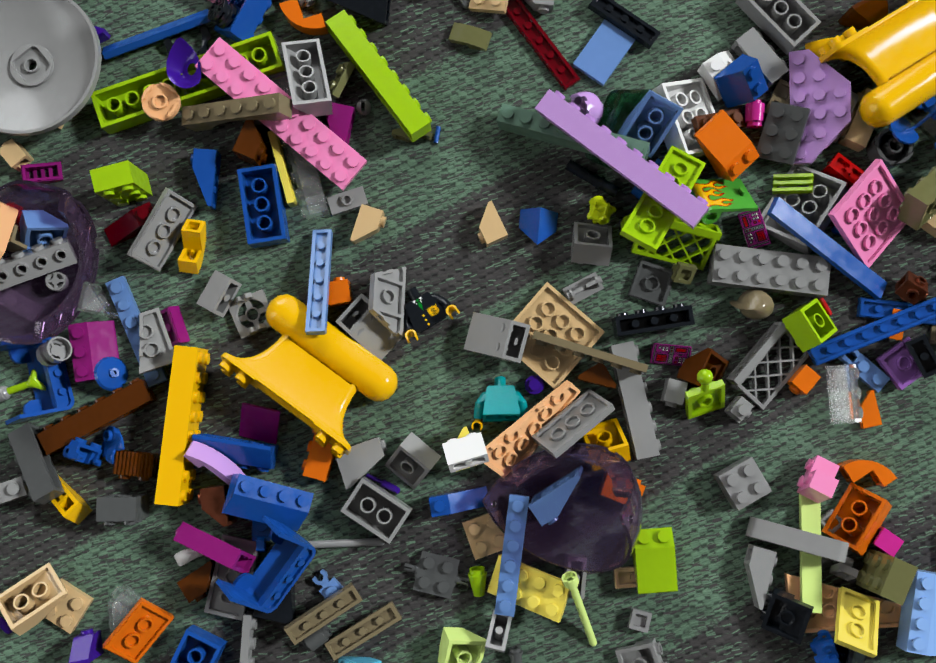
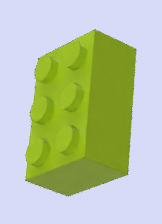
[89,160,153,207]

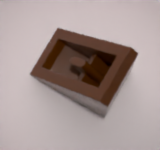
[576,363,616,389]

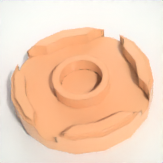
[141,83,181,122]

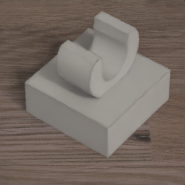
[829,557,859,581]

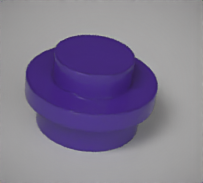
[525,375,544,395]

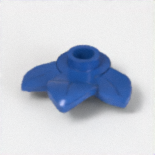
[101,426,125,464]

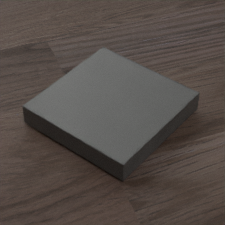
[627,259,673,307]

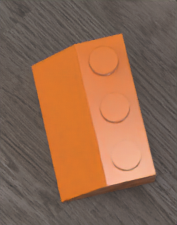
[821,482,892,557]

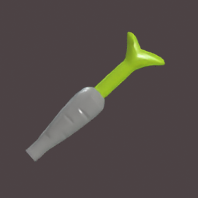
[0,369,46,402]

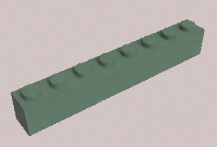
[496,103,650,161]

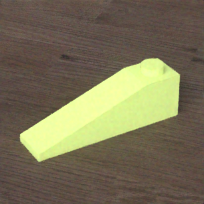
[438,627,486,663]

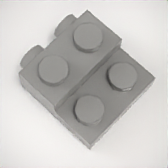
[615,638,667,663]

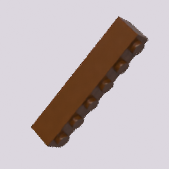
[36,378,157,455]

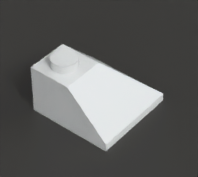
[697,50,735,101]

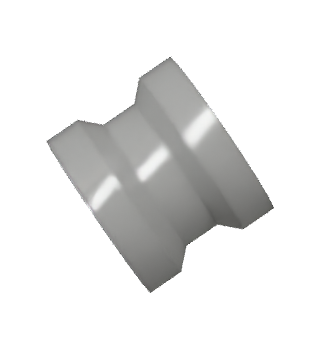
[45,271,69,291]

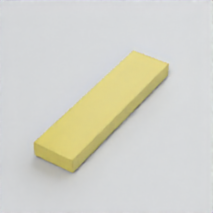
[268,131,298,207]

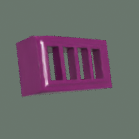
[20,162,64,187]

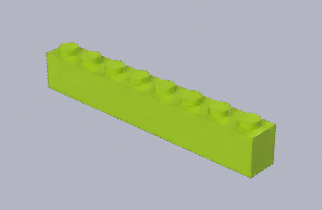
[325,10,432,143]

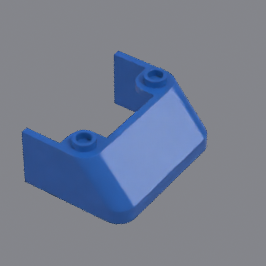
[0,336,74,425]
[216,515,316,613]

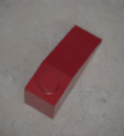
[104,202,155,247]

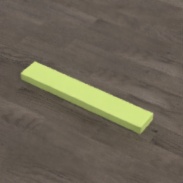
[799,494,822,613]

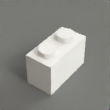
[442,432,489,473]

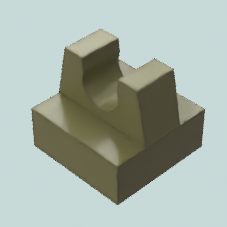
[671,262,698,285]

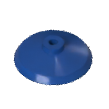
[94,357,128,391]

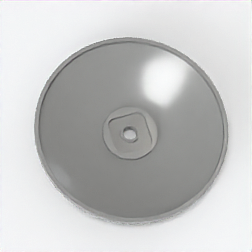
[0,0,102,136]

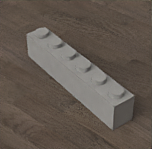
[608,341,661,460]

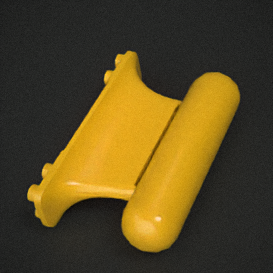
[818,0,936,128]
[219,294,398,459]

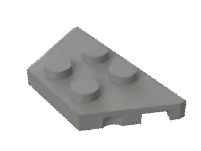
[368,267,406,338]

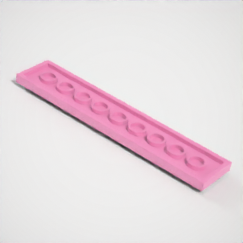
[195,37,367,191]

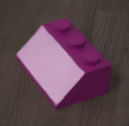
[68,320,119,383]

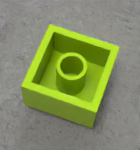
[782,298,838,352]

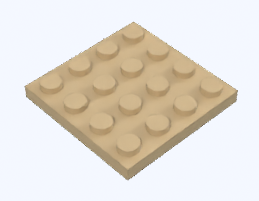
[513,282,605,390]

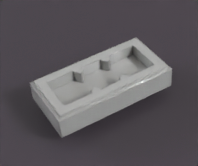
[326,186,369,216]

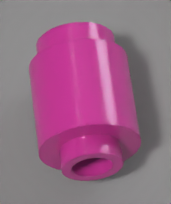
[745,99,765,129]

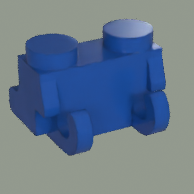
[63,437,103,467]
[810,629,841,663]

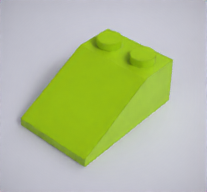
[630,527,678,595]

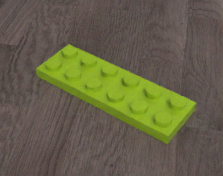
[620,145,706,254]

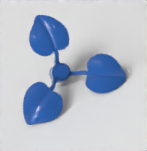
[889,97,936,149]

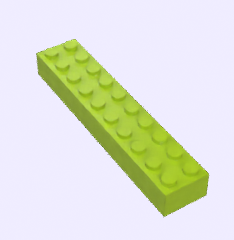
[91,31,287,134]

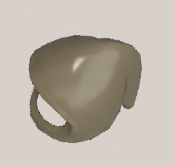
[729,289,774,320]

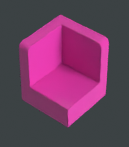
[873,527,904,557]

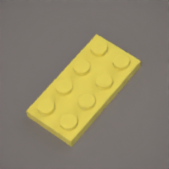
[487,554,570,623]

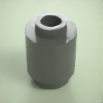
[302,625,332,652]

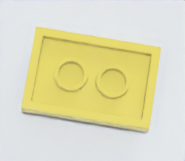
[834,586,880,658]

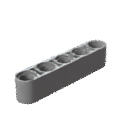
[745,516,849,563]

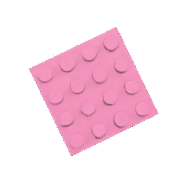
[828,159,906,268]

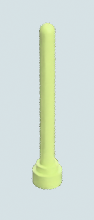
[561,571,597,647]

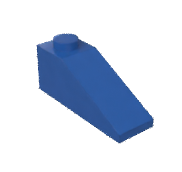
[190,148,221,210]
[429,486,490,517]

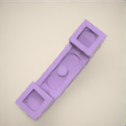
[184,440,245,485]

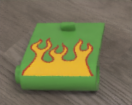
[690,178,758,224]

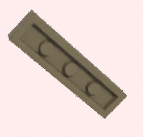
[284,582,363,645]
[324,601,402,661]

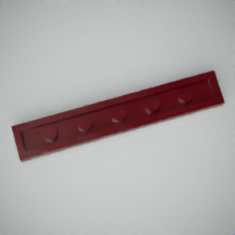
[506,0,580,91]

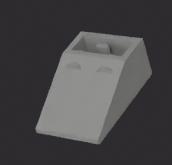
[335,293,405,360]
[464,312,531,364]

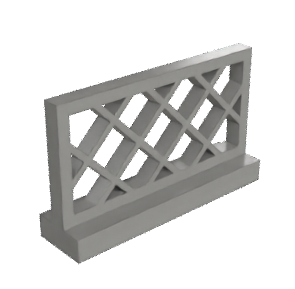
[726,322,809,410]

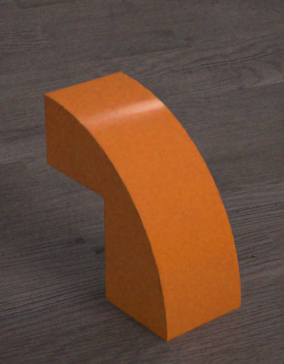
[279,0,328,35]
[837,459,897,487]

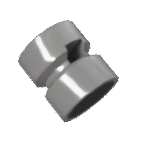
[36,336,72,367]

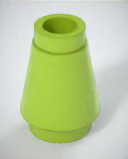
[468,566,487,597]

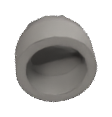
[356,99,372,115]

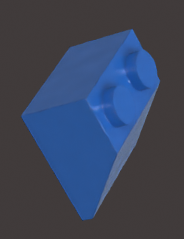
[714,54,769,108]

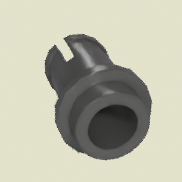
[507,646,523,663]

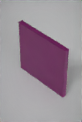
[239,402,281,444]

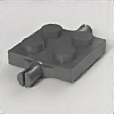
[403,550,469,599]

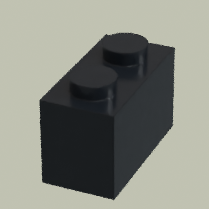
[904,334,936,379]

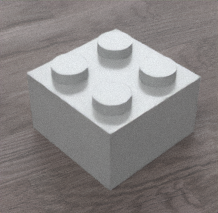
[713,456,772,511]

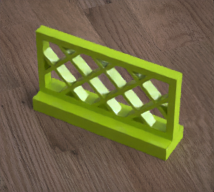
[631,217,722,270]

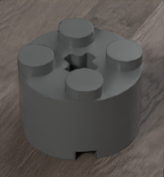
[866,127,915,169]

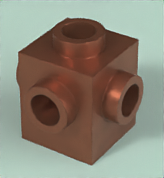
[895,271,929,305]

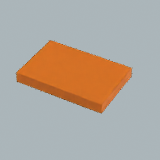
[102,597,174,663]

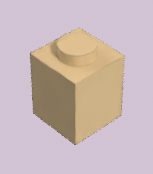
[0,138,34,172]

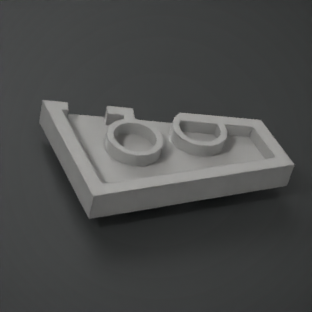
[139,307,174,375]

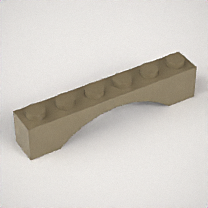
[181,93,292,131]

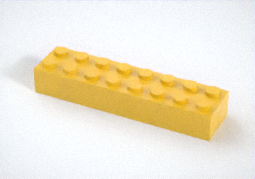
[154,345,210,506]

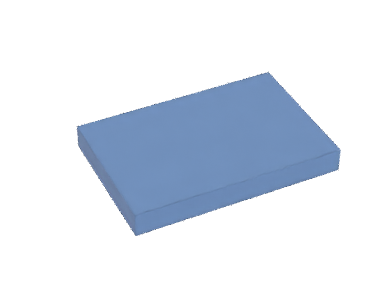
[572,19,635,87]

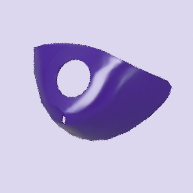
[166,37,201,89]

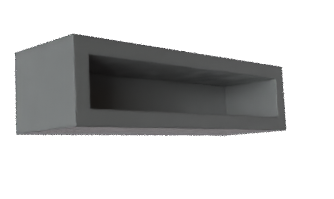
[7,423,65,505]

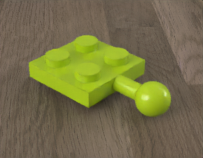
[685,369,725,419]

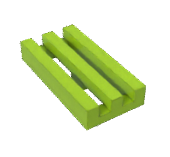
[772,173,814,194]

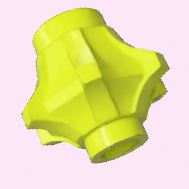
[587,195,616,225]

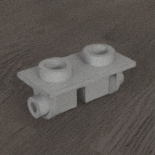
[562,272,604,304]

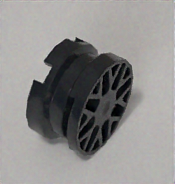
[208,0,237,29]

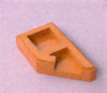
[857,390,882,429]

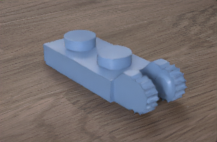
[838,350,891,393]

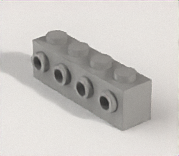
[0,237,78,291]

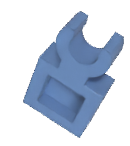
[312,569,343,599]

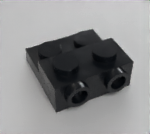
[760,587,814,645]

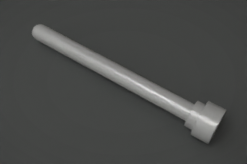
[308,538,385,548]

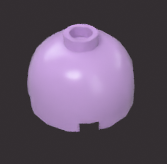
[569,91,603,124]

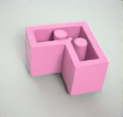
[797,455,840,503]

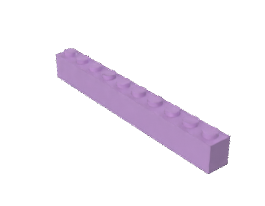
[535,89,709,229]

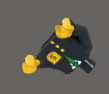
[403,287,460,344]

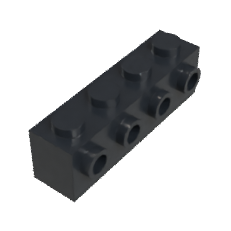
[611,303,695,338]

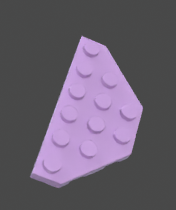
[789,49,852,166]

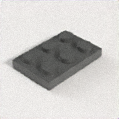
[757,101,811,166]

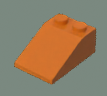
[694,109,759,182]

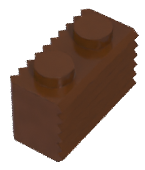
[113,450,159,481]

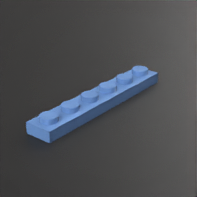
[305,229,333,335]
[105,276,169,388]
[494,494,529,617]

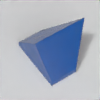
[519,207,558,245]

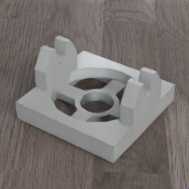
[229,289,271,339]

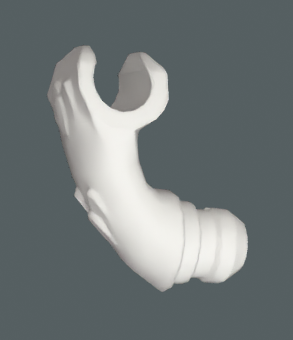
[174,548,203,566]

